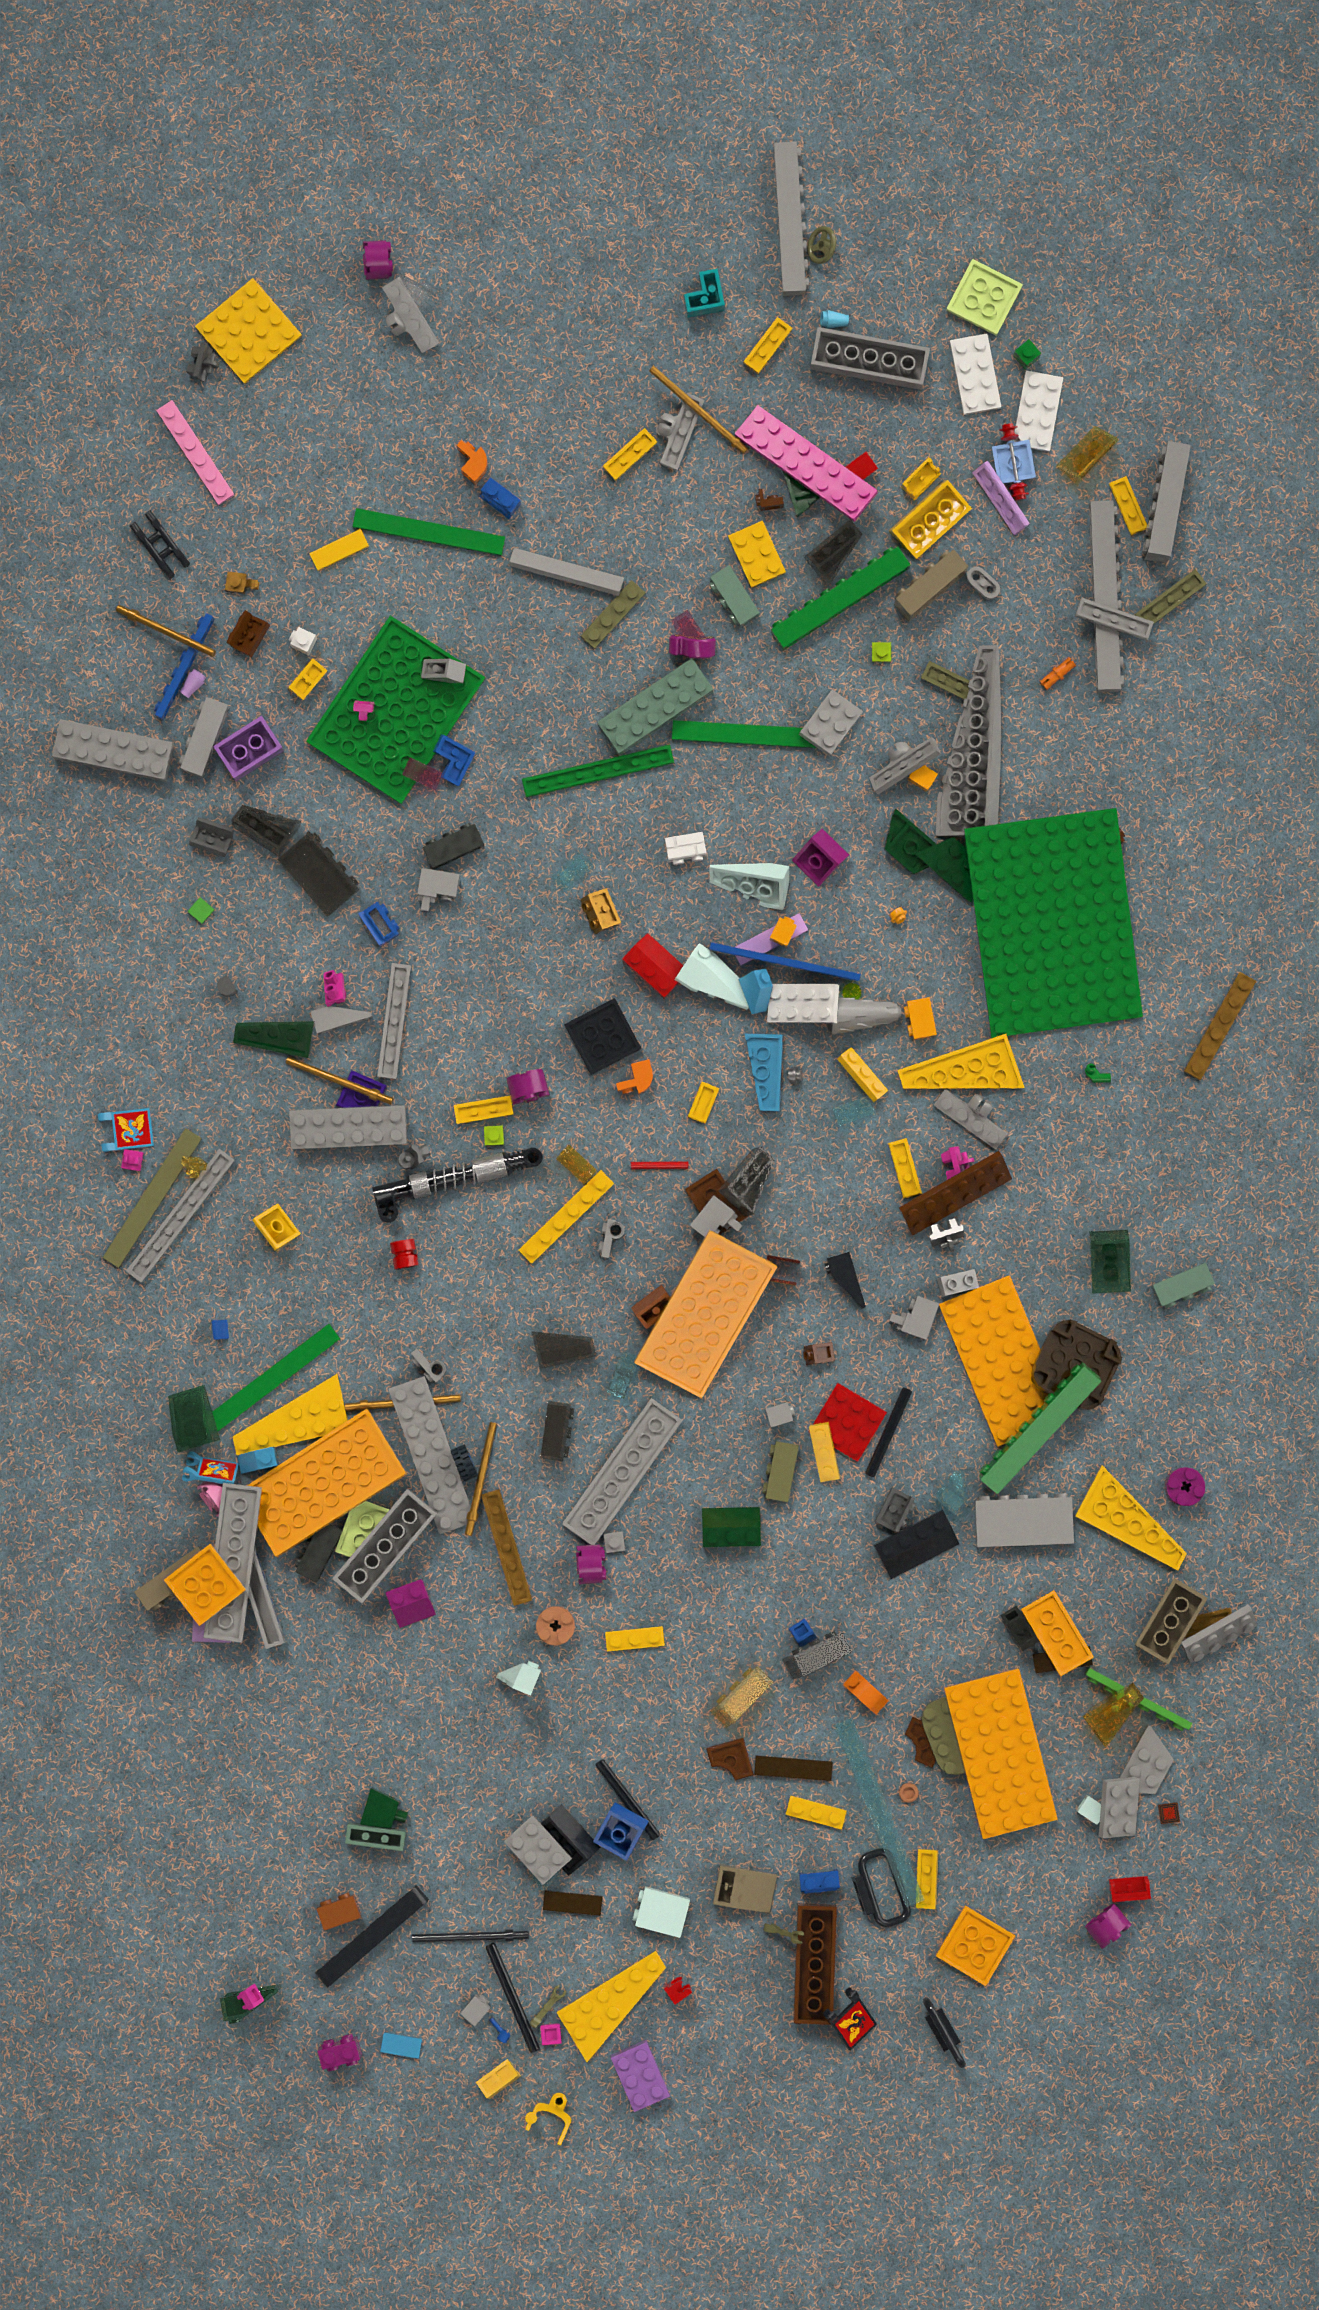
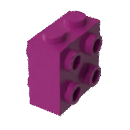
[317,2034,362,2072]

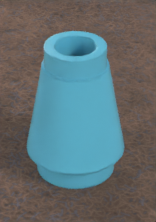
[820,310,849,329]

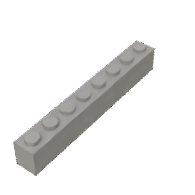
[774,141,809,296]

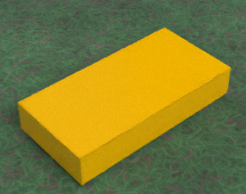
[688,1082,720,1124]

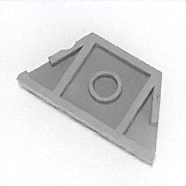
[1119,1725,1174,1794]

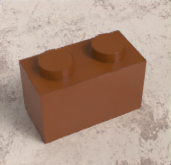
[631,1285,671,1329]
[317,1892,362,1931]

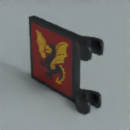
[823,1987,877,2051]

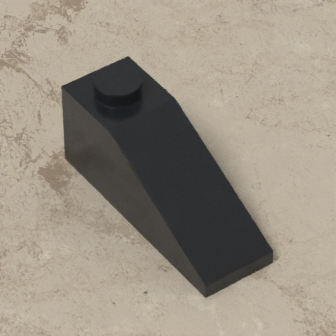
[824,1252,866,1309]

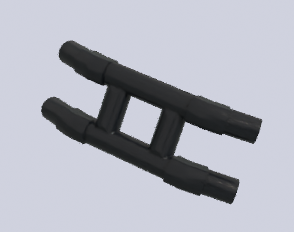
[129,510,190,579]

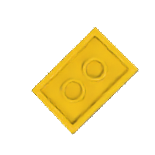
[728,520,786,588]

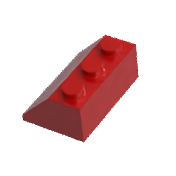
[622,933,684,1000]

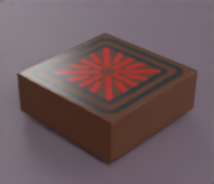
[1158,1802,1180,1824]

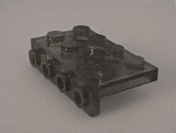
[278,831,359,917]

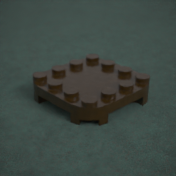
[1031,1319,1122,1410]

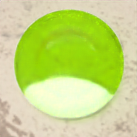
[842,983,862,1000]

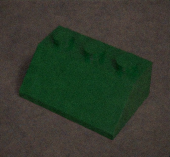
[702,1507,761,1547]

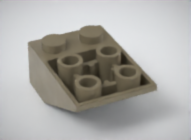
[713,1864,777,1913]

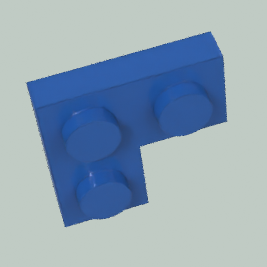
[433,735,476,786]

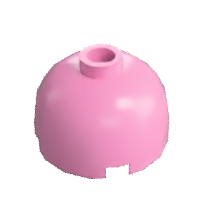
[197,1481,223,1517]

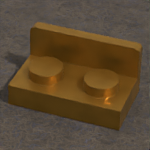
[581,888,621,934]

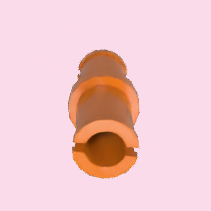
[1039,657,1076,690]

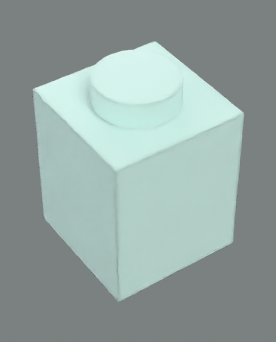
[1076,1794,1101,1825]

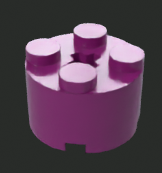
[363,240,393,280]
[506,1069,550,1105]
[1164,1467,1205,1506]
[576,1544,606,1585]
[1085,1903,1132,1949]

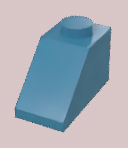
[738,969,773,1014]
[237,1447,279,1474]

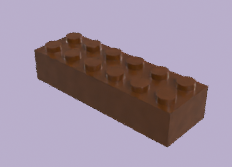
[793,1903,837,2025]

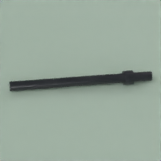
[412,1929,529,1942]

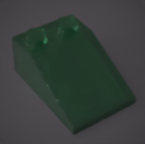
[1089,1230,1131,1293]
[168,1385,220,1453]
[220,1984,281,2024]

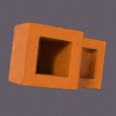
[456,440,488,485]
[616,1059,653,1095]
[843,1670,889,1715]

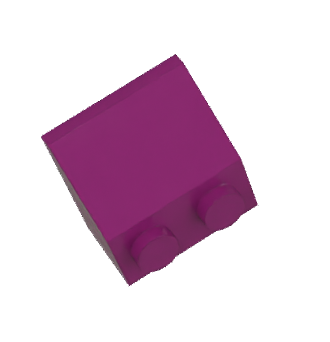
[792,829,849,887]
[385,1578,436,1628]

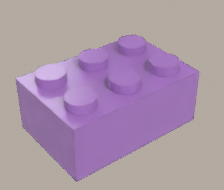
[213,716,284,781]
[611,2039,670,2112]

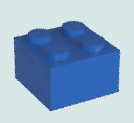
[593,1802,649,1861]

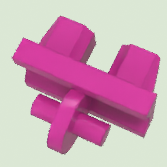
[323,970,346,1007]
[941,1146,975,1180]

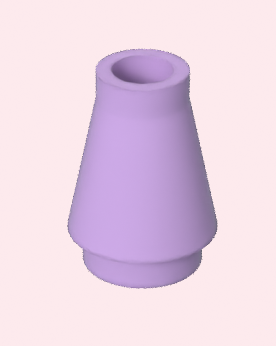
[180,669,206,698]

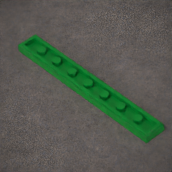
[352,508,505,556]
[672,720,817,748]
[522,745,674,798]
[206,1324,341,1432]

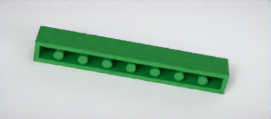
[771,547,911,651]
[979,1362,1101,1495]

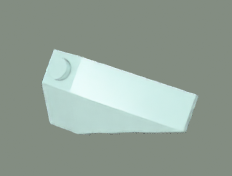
[709,863,789,910]
[675,943,749,1010]
[496,1661,541,1696]

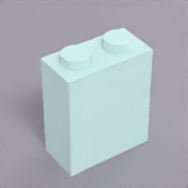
[632,1886,690,1938]

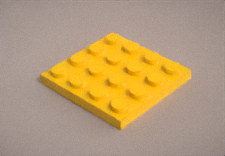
[195,278,302,384]

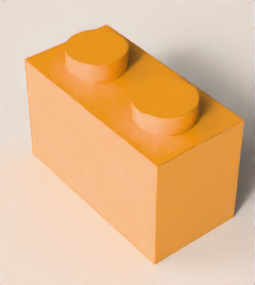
[903,997,937,1040]

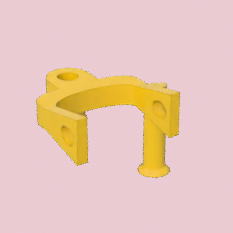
[525,2093,571,2145]

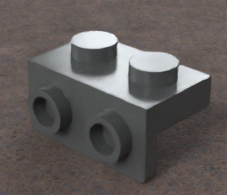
[189,817,234,857]
[875,1487,915,1533]

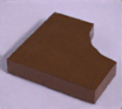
[905,1717,936,1768]
[706,1738,754,1780]

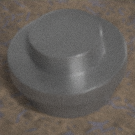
[788,1066,802,1085]

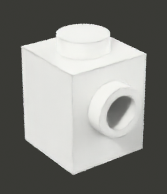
[289,627,317,656]

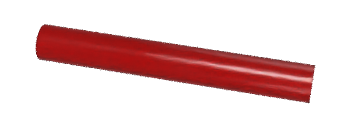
[631,1161,688,1169]

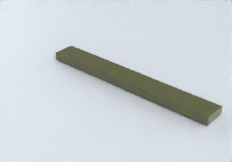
[102,1128,202,1268]

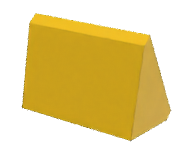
[252,1204,301,1252]

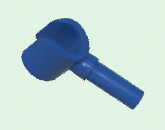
[489,2017,510,2043]

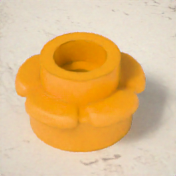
[889,907,907,924]

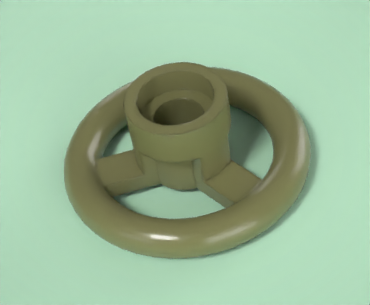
[807,226,836,264]

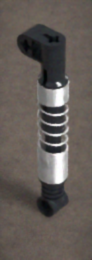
[372,1147,543,1223]

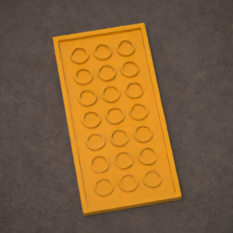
[634,1230,777,1398]
[939,1275,1069,1447]
[247,1409,407,1557]
[944,1668,1058,1839]

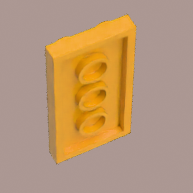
[1021,1590,1094,1677]

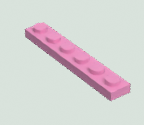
[156,400,234,505]

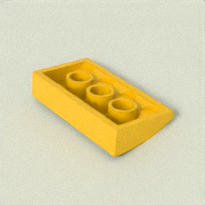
[889,480,972,559]

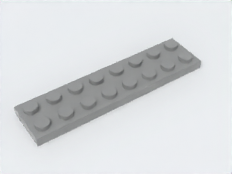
[388,1376,471,1534]
[562,1398,683,1545]
[203,1483,262,1643]

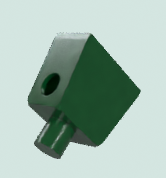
[360,1787,408,1828]

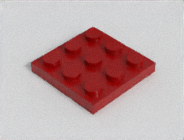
[808,1383,887,1462]

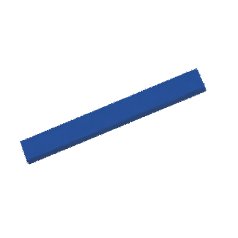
[709,942,861,981]

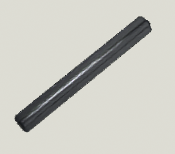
[865,1388,912,1477]
[595,1759,660,1840]

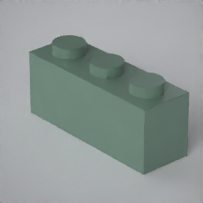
[709,565,760,628]
[1151,1263,1215,1309]
[345,1822,407,1851]

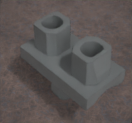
[186,343,219,382]
[398,1144,431,1170]
[929,1218,965,1252]

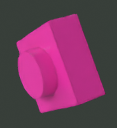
[540,2023,562,2045]

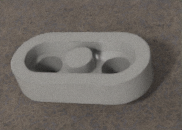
[967,567,1000,600]

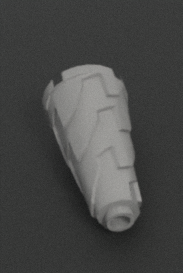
[826,997,902,1035]

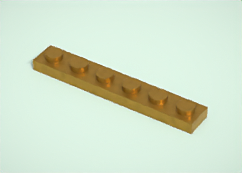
[1183,972,1256,1081]
[481,1489,532,1606]

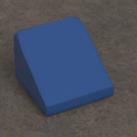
[212,1320,229,1340]
[789,1618,817,1648]

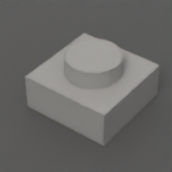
[604,1531,625,1553]

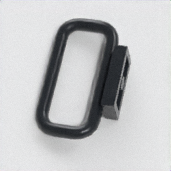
[851,1848,911,1927]
[922,1997,966,2068]

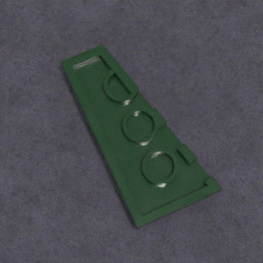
[233,1021,315,1058]

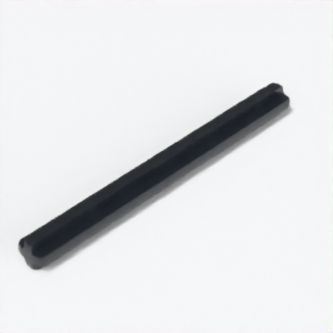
[486,1943,539,2053]

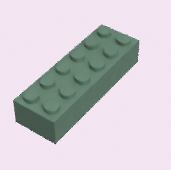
[597,658,714,756]

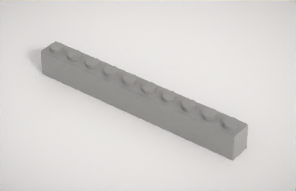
[1089,500,1124,693]

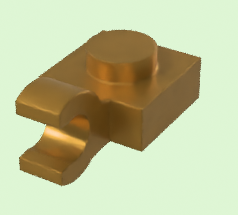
[225,571,260,594]

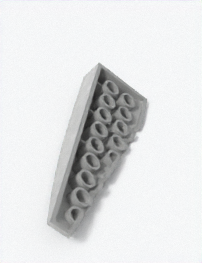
[936,645,1001,838]

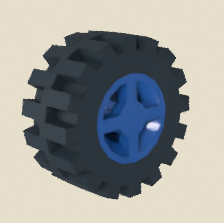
[450,1444,478,1482]

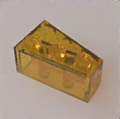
[710,1665,773,1728]
[1082,1682,1144,1748]

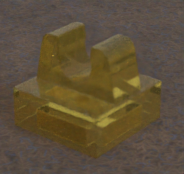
[181,1156,207,1178]

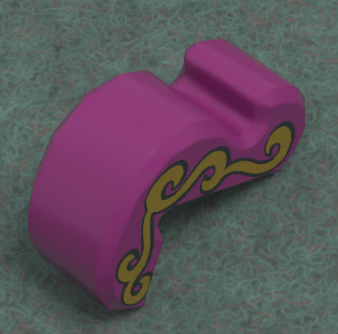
[669,634,716,659]

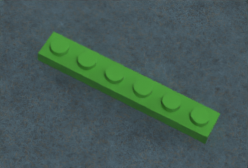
[1085,1667,1192,1731]

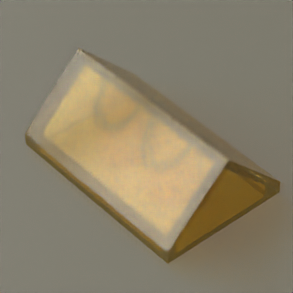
[1056,426,1119,486]

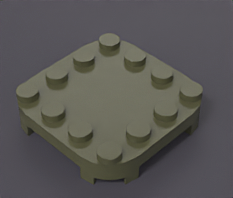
[920,1696,965,1775]

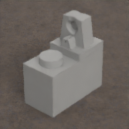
[417,868,460,912]
[690,1196,743,1238]
[888,1296,939,1340]

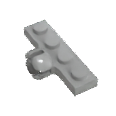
[382,277,439,353]
[656,393,704,471]
[869,737,941,795]
[934,1089,1008,1150]

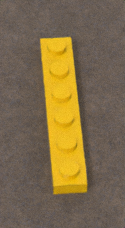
[519,1170,614,1264]

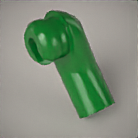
[1085,1063,1111,1083]

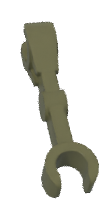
[763,1923,804,1944]
[530,1985,566,2028]

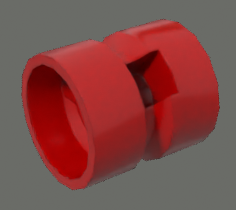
[390,1239,419,1270]

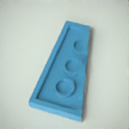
[745,1034,783,1112]

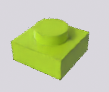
[872,642,891,662]
[484,1125,504,1146]

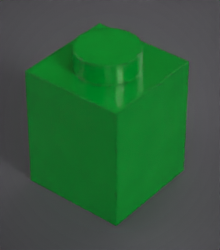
[1013,339,1041,370]

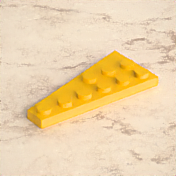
[897,1034,1025,1089]
[233,1374,348,1455]
[1075,1465,1187,1570]
[557,1951,666,2062]

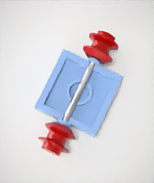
[992,423,1036,501]

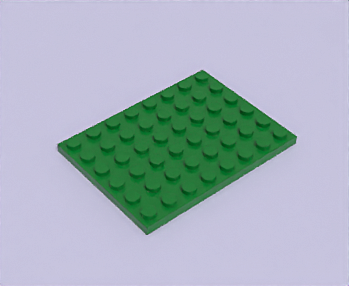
[306,615,486,805]

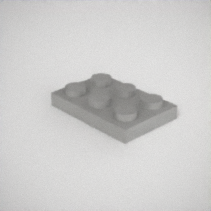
[799,689,863,757]
[1099,1777,1140,1838]
[504,1815,572,1885]

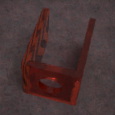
[766,1255,800,1286]

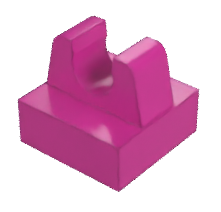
[353,701,374,721]
[121,1149,144,1171]
[237,1984,264,2010]

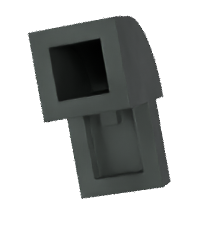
[1000,1605,1039,1651]

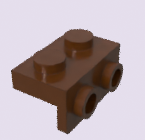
[226,610,270,658]

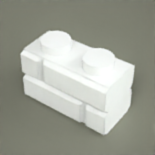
[665,832,706,865]

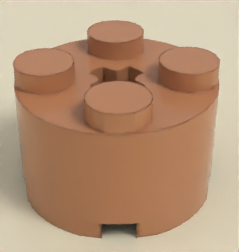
[536,1606,575,1646]

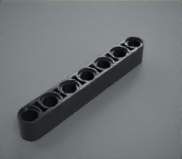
[315,1885,429,1988]

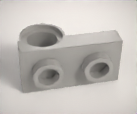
[598,1219,624,1259]
[937,1269,979,1297]
[411,1349,446,1383]

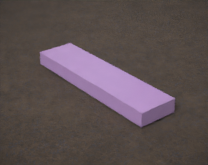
[972,461,1030,535]
[735,913,808,966]

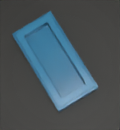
[380,2032,422,2059]

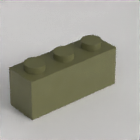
[762,1441,799,1502]

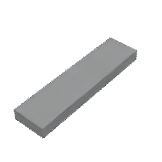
[1075,597,1154,641]

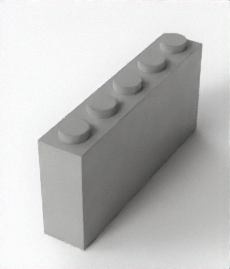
[974,1493,1074,1547]

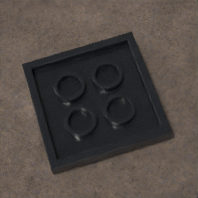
[564,998,642,1075]

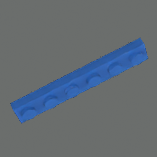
[154,613,215,721]

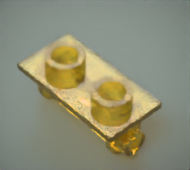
[556,1145,597,1184]

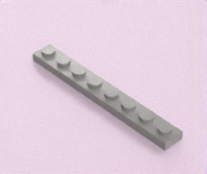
[126,1149,235,1283]

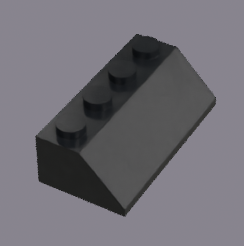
[873,1510,959,1579]

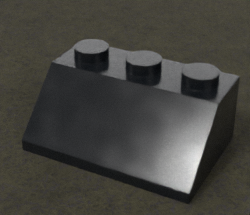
[541,1804,601,1876]

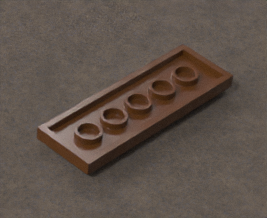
[899,1151,1012,1236]

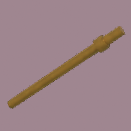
[116,605,216,657]
[286,1057,394,1105]
[345,1394,461,1412]
[464,1422,497,1537]

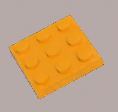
[164,1544,246,1626]
[935,1905,1015,1986]

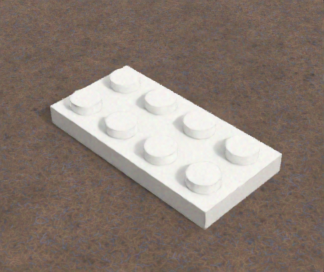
[950,334,1001,415]
[1013,371,1063,452]
[767,984,839,1023]

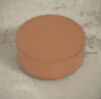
[899,1783,919,1803]

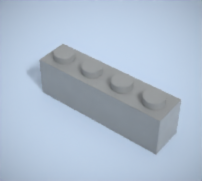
[179,697,230,778]

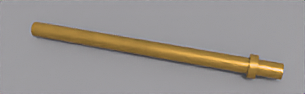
[649,365,748,454]

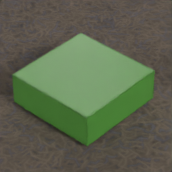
[188,897,215,924]

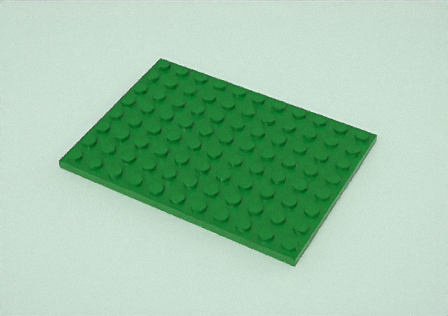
[964,808,1143,1038]

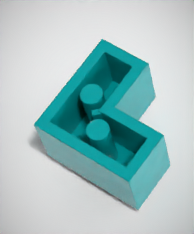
[684,268,725,318]

